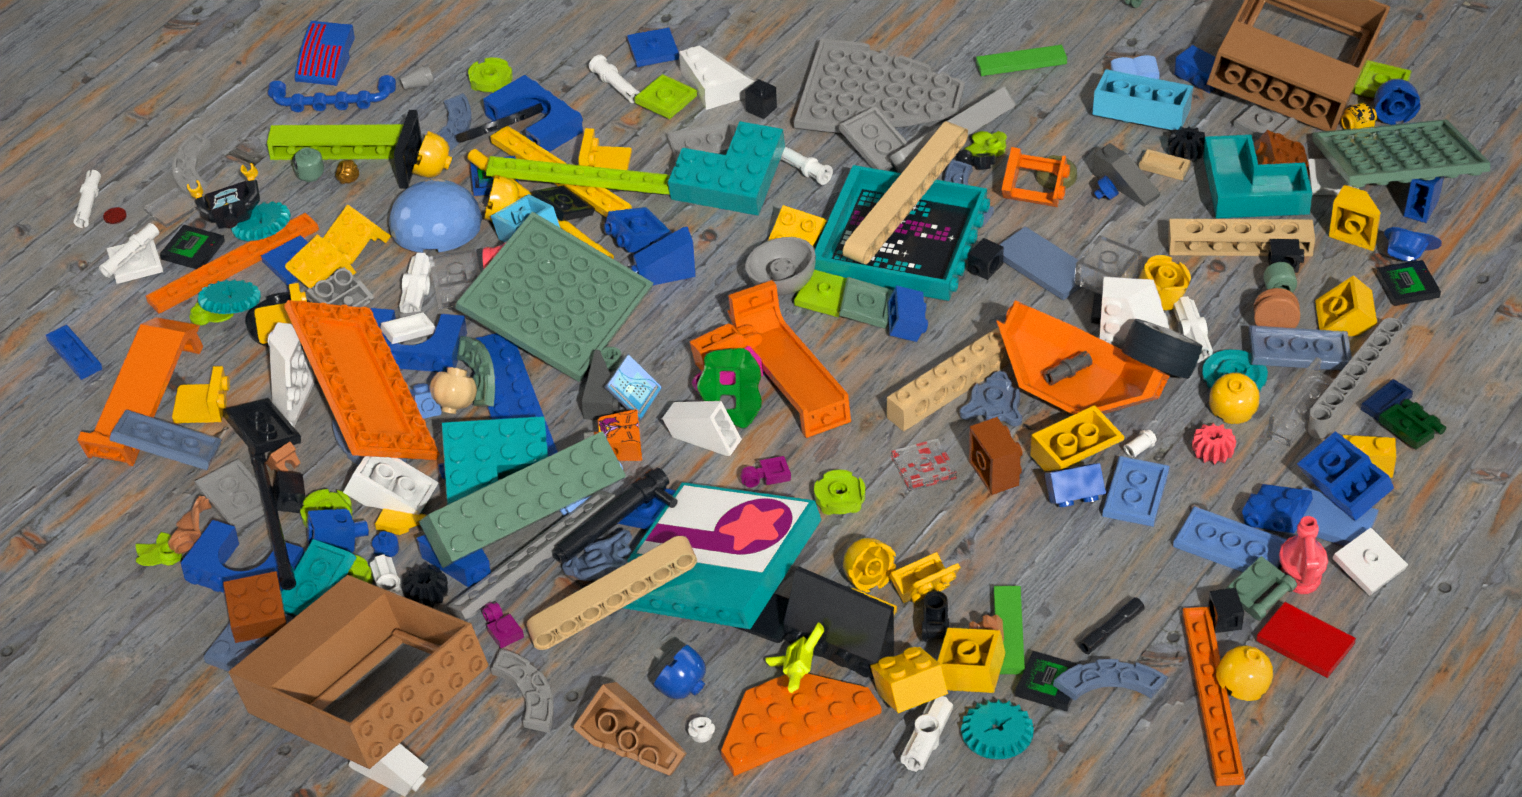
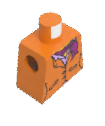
[584,409,642,461]

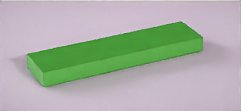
[976,45,1067,76]
[994,586,1025,674]

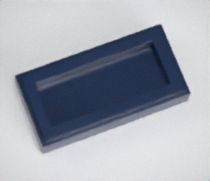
[1360,379,1413,421]

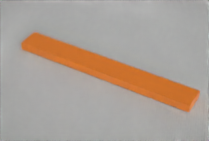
[146,213,319,314]
[1182,607,1245,786]

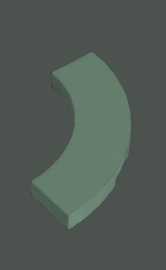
[457,336,495,407]

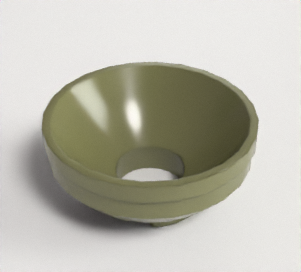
[1035,155,1077,190]

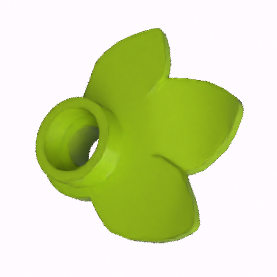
[965,131,1007,157]
[189,302,234,325]
[135,532,182,566]

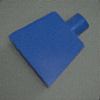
[1404,176,1444,223]
[307,509,369,553]

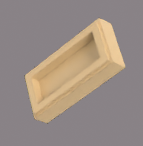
[1139,149,1191,181]

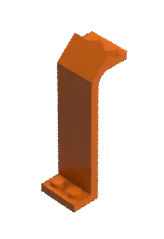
[727,280,851,438]
[77,317,203,466]

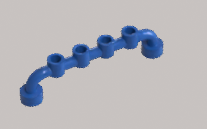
[268,75,396,112]

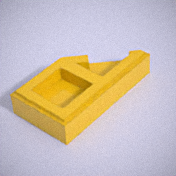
[375,509,427,535]

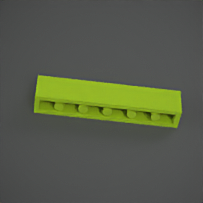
[267,124,404,160]

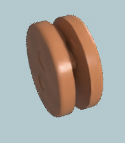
[1254,288,1300,328]

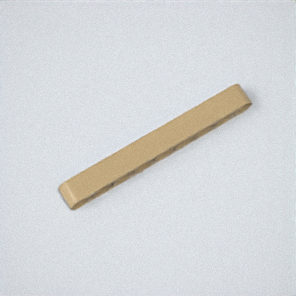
[843,121,968,265]

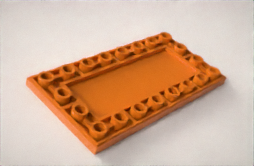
[284,300,440,460]

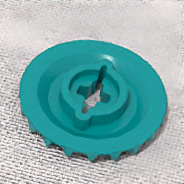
[231,201,291,241]
[198,279,261,314]
[1202,349,1268,392]
[961,698,1034,760]

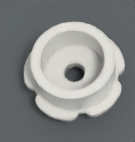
[688,717,715,743]

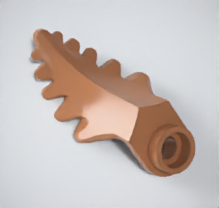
[168,496,212,554]

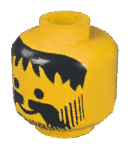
[1341,103,1377,129]

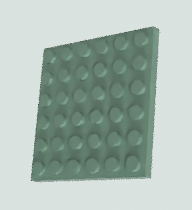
[1312,119,1490,187]
[455,211,653,382]

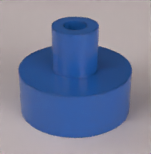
[1094,175,1119,200]
[372,531,399,557]

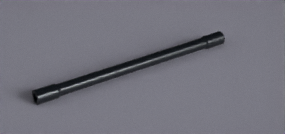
[248,448,296,590]

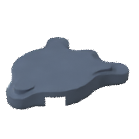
[960,371,1022,427]
[562,530,632,581]

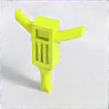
[766,622,824,693]

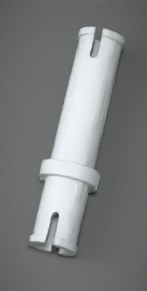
[73,170,101,228]
[99,223,159,278]

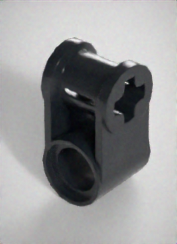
[922,591,949,642]

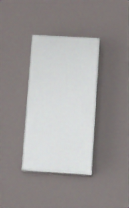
[380,312,435,344]

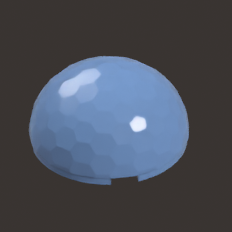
[389,179,482,253]

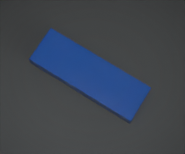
[46,325,102,380]

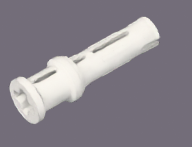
[589,55,640,103]
[781,147,833,185]

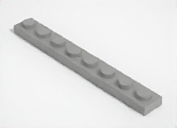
[447,491,616,620]

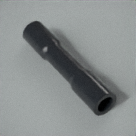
[1078,597,1145,654]

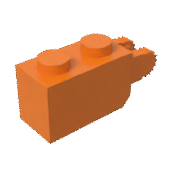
[690,324,763,371]

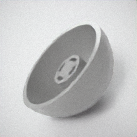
[745,237,816,296]

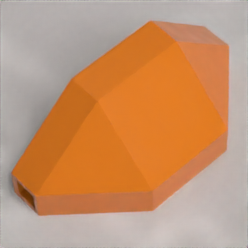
[996,300,1170,415]

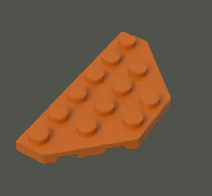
[721,673,881,776]

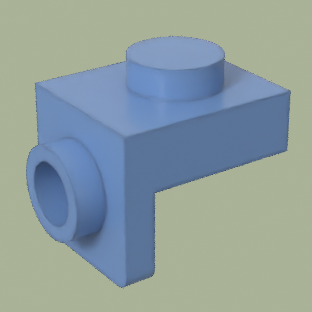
[409,384,442,419]

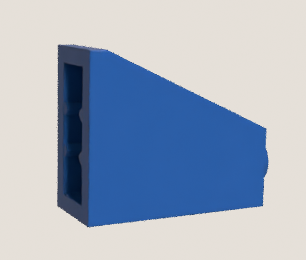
[631,227,696,286]
[417,534,491,587]

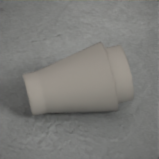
[400,65,434,90]

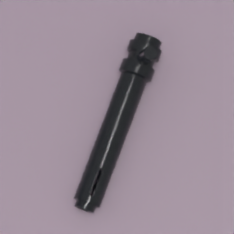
[552,467,678,563]

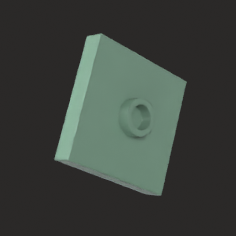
[839,277,893,329]

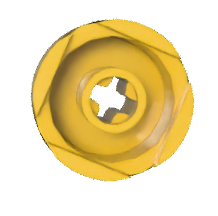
[1138,255,1191,310]

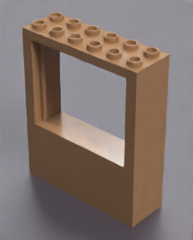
[1207,0,1391,131]
[228,575,489,769]

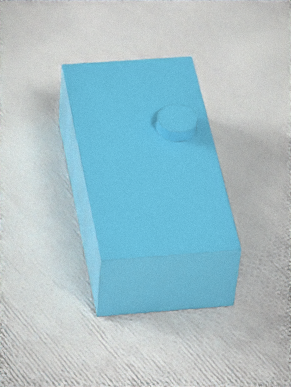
[1092,69,1193,130]

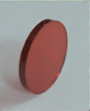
[103,207,127,224]

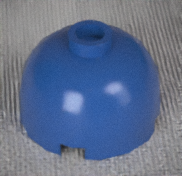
[1373,79,1421,125]
[654,645,706,699]

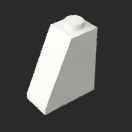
[662,401,742,456]
[348,743,428,797]

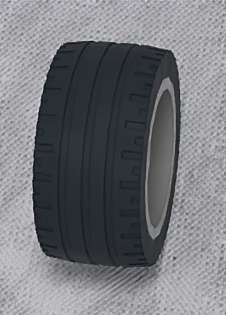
[1122,319,1203,379]

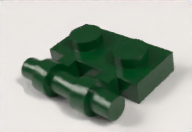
[1379,399,1446,450]

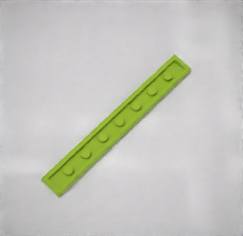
[486,156,671,195]

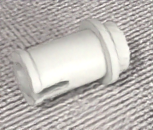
[1124,429,1157,459]

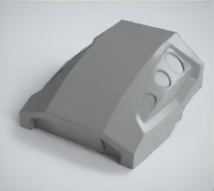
[305,267,375,307]

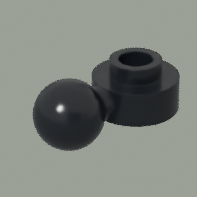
[955,149,995,169]

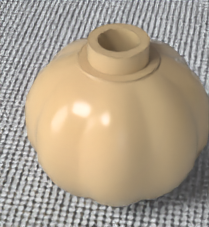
[429,367,477,414]

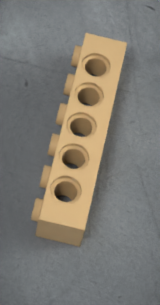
[1168,219,1315,256]
[887,327,1011,432]

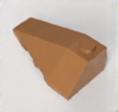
[573,682,687,776]

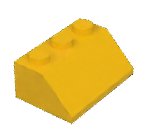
[1030,405,1124,471]

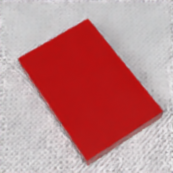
[1256,602,1356,678]

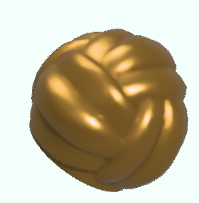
[335,159,360,184]

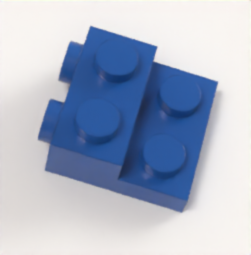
[604,207,672,253]
[1242,484,1313,533]

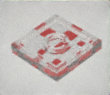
[891,438,957,492]

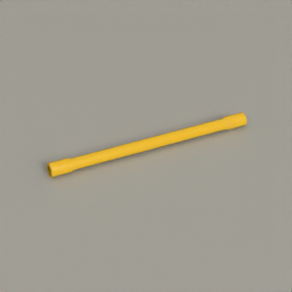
[468,149,614,259]

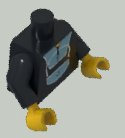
[187,163,260,229]

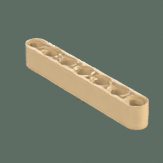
[526,536,697,650]

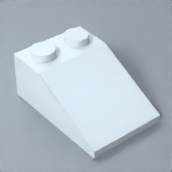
[343,456,439,515]

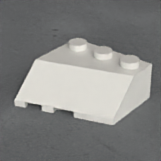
[679,46,756,110]
[1100,277,1172,349]
[268,322,316,427]

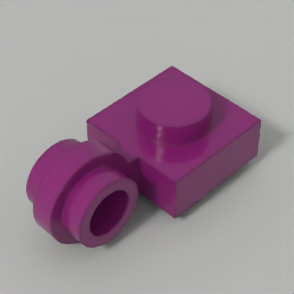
[740,456,791,488]
[482,602,524,649]

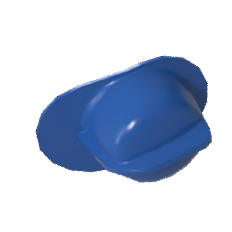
[1384,227,1442,262]

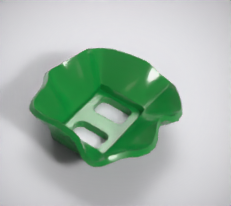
[697,348,762,428]

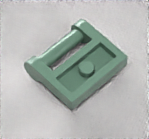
[1225,556,1298,621]

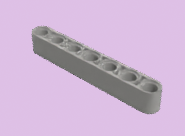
[889,86,1017,173]
[1307,318,1403,439]

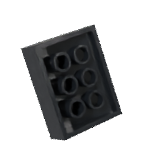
[784,566,894,680]

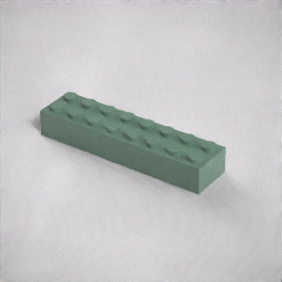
[419,431,626,568]

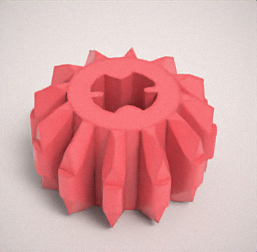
[1192,423,1236,465]

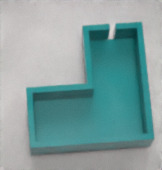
[668,121,785,216]
[1203,135,1312,219]
[442,417,548,505]

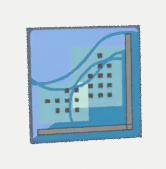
[605,354,663,421]

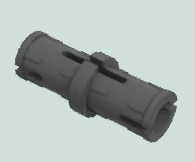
[1044,351,1092,386]

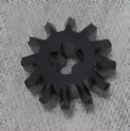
[1167,126,1205,162]
[403,564,448,608]

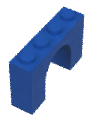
[483,75,583,152]
[371,308,467,372]
[181,520,304,593]

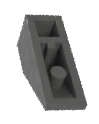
[1093,143,1160,207]
[582,350,620,420]

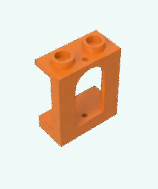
[1001,147,1070,207]

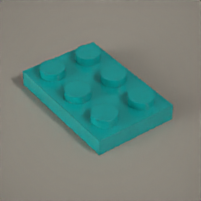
[282,539,357,617]

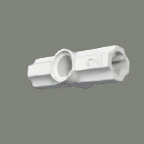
[399,253,432,313]
[1173,296,1213,363]
[370,555,404,597]
[901,696,953,772]

